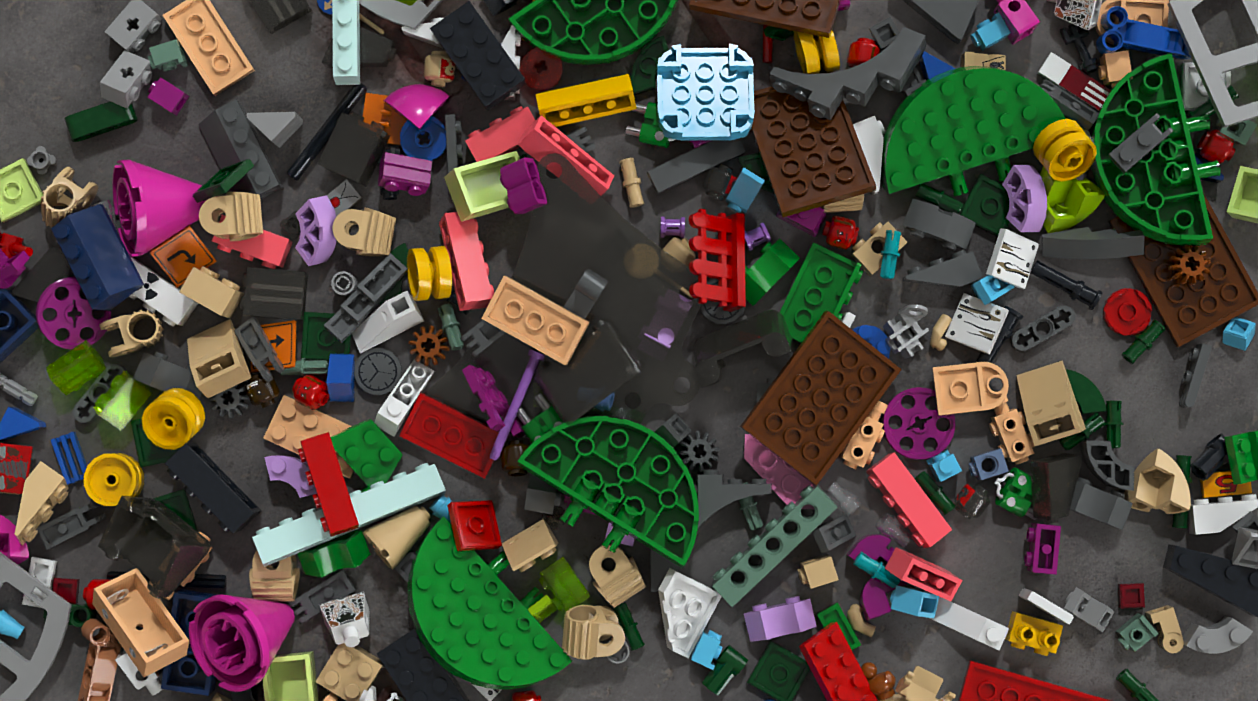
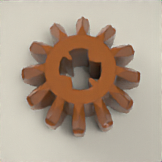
[1168,245,1211,285]
[409,325,450,366]

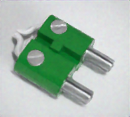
[626,102,675,148]
[517,393,568,443]
[995,467,1050,520]

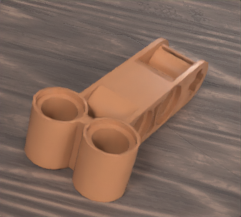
[78,619,123,701]

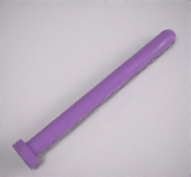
[490,349,545,461]

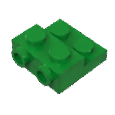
[1224,430,1258,485]

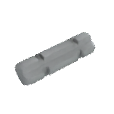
[0,373,38,406]

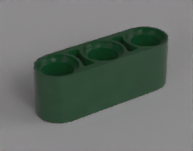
[64,101,138,142]

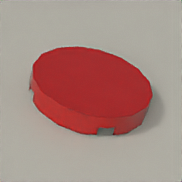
[1103,288,1152,336]

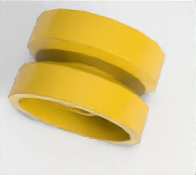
[793,30,840,74]
[1033,119,1097,182]
[407,246,452,301]
[142,388,205,450]
[84,453,144,506]

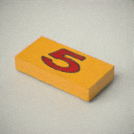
[1200,471,1252,498]

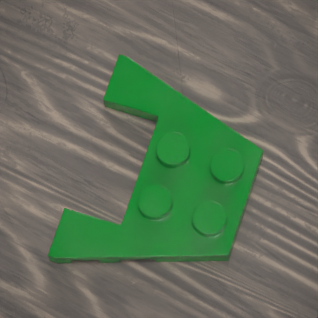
[331,419,403,493]

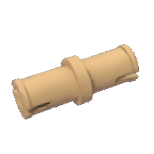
[619,158,644,208]

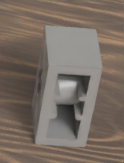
[105,0,163,53]
[100,50,152,108]

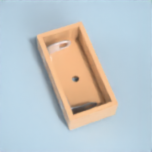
[92,568,189,677]

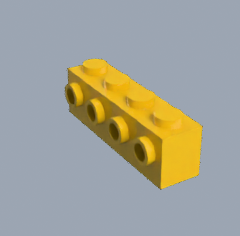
[536,74,636,127]

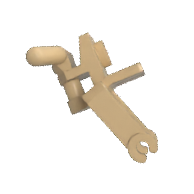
[876,666,956,701]

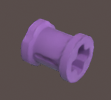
[660,216,685,238]
[745,223,771,252]

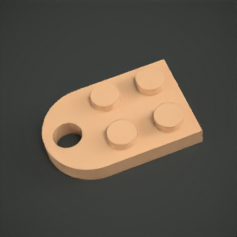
[1095,0,1169,45]
[932,362,1009,416]

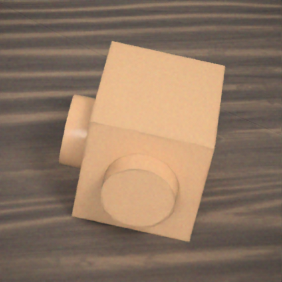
[1098,50,1133,89]

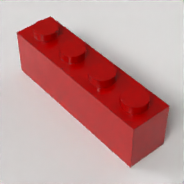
[297,432,359,537]

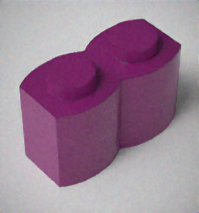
[500,158,547,214]

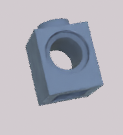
[968,448,1009,480]

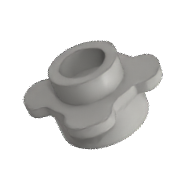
[27,146,56,175]

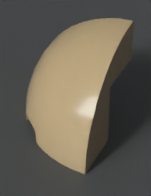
[1124,449,1191,514]

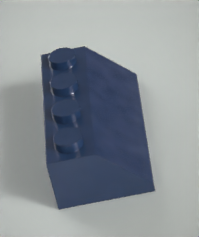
[51,204,144,311]

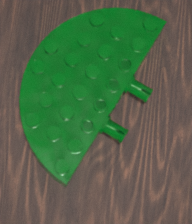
[509,0,678,65]
[1091,53,1221,246]
[881,66,1065,196]
[517,416,699,569]
[407,516,572,689]

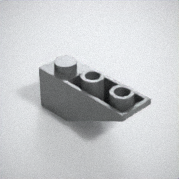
[903,249,983,288]

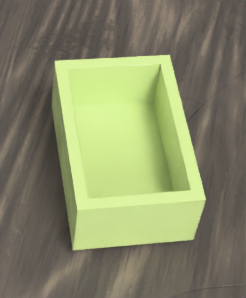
[444,151,520,222]
[1227,166,1258,223]
[263,651,318,701]

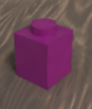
[148,77,190,116]

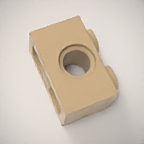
[851,222,907,276]
[797,554,839,589]

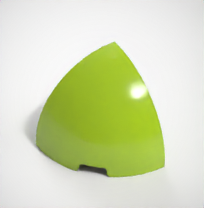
[1040,166,1105,233]

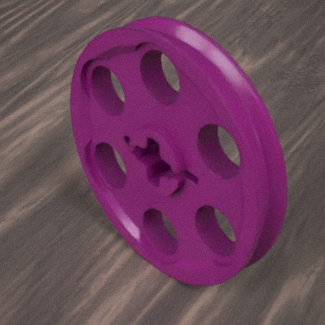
[36,277,111,350]
[882,387,955,459]

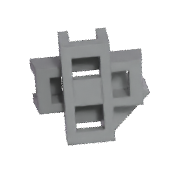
[883,305,929,359]

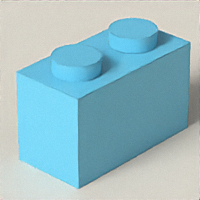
[890,585,939,618]

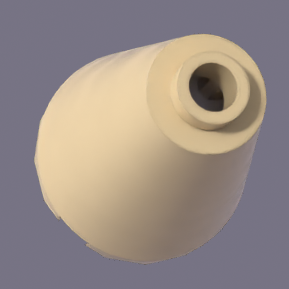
[363,505,431,570]

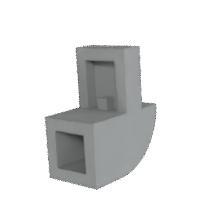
[1063,587,1115,632]

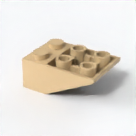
[187,319,251,398]
[1016,360,1086,446]
[15,461,69,546]
[502,519,559,572]

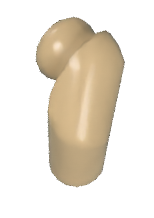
[930,314,952,351]
[847,604,876,637]

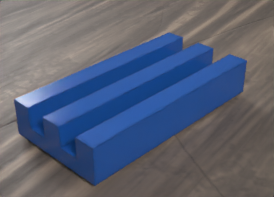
[51,432,87,485]

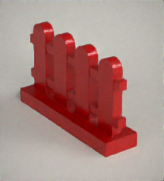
[689,209,746,312]

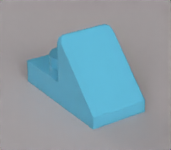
[971,275,1015,305]

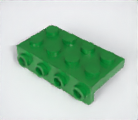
[772,242,863,343]

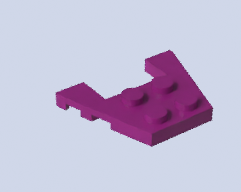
[462,365,525,438]

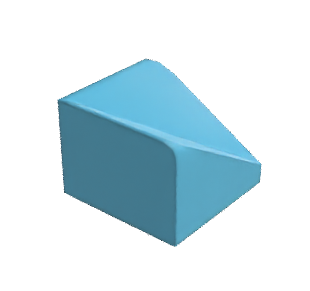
[1223,317,1256,351]

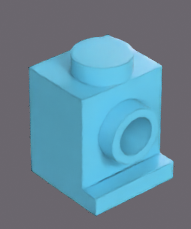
[970,12,1011,51]
[926,449,962,482]
[690,630,723,670]

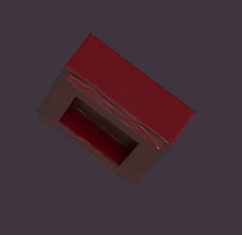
[53,577,80,604]
[1118,583,1145,609]

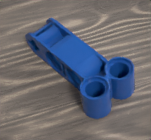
[1096,6,1191,60]

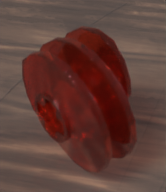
[520,47,563,91]

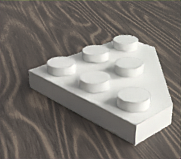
[658,568,722,658]

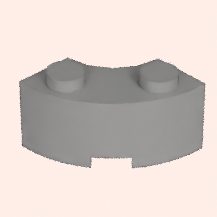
[1183,616,1253,654]

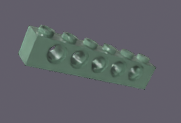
[712,485,838,607]

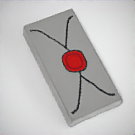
[327,179,362,217]

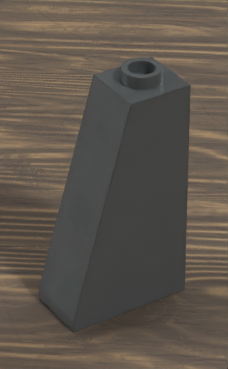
[903,0,979,44]

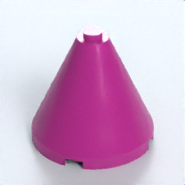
[112,160,216,257]
[189,594,295,692]

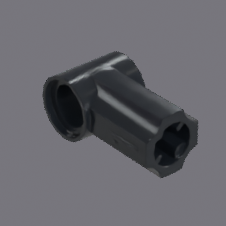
[1190,433,1229,481]

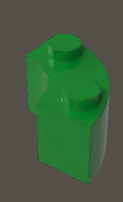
[745,238,800,306]
[298,530,371,578]

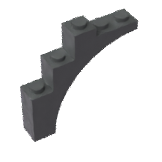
[770,27,926,120]
[651,470,772,592]

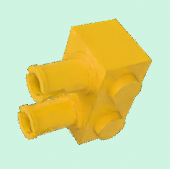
[1005,611,1063,656]

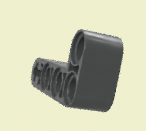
[563,269,608,319]

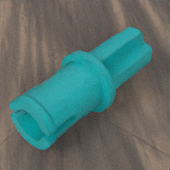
[880,230,901,279]
[853,551,901,588]

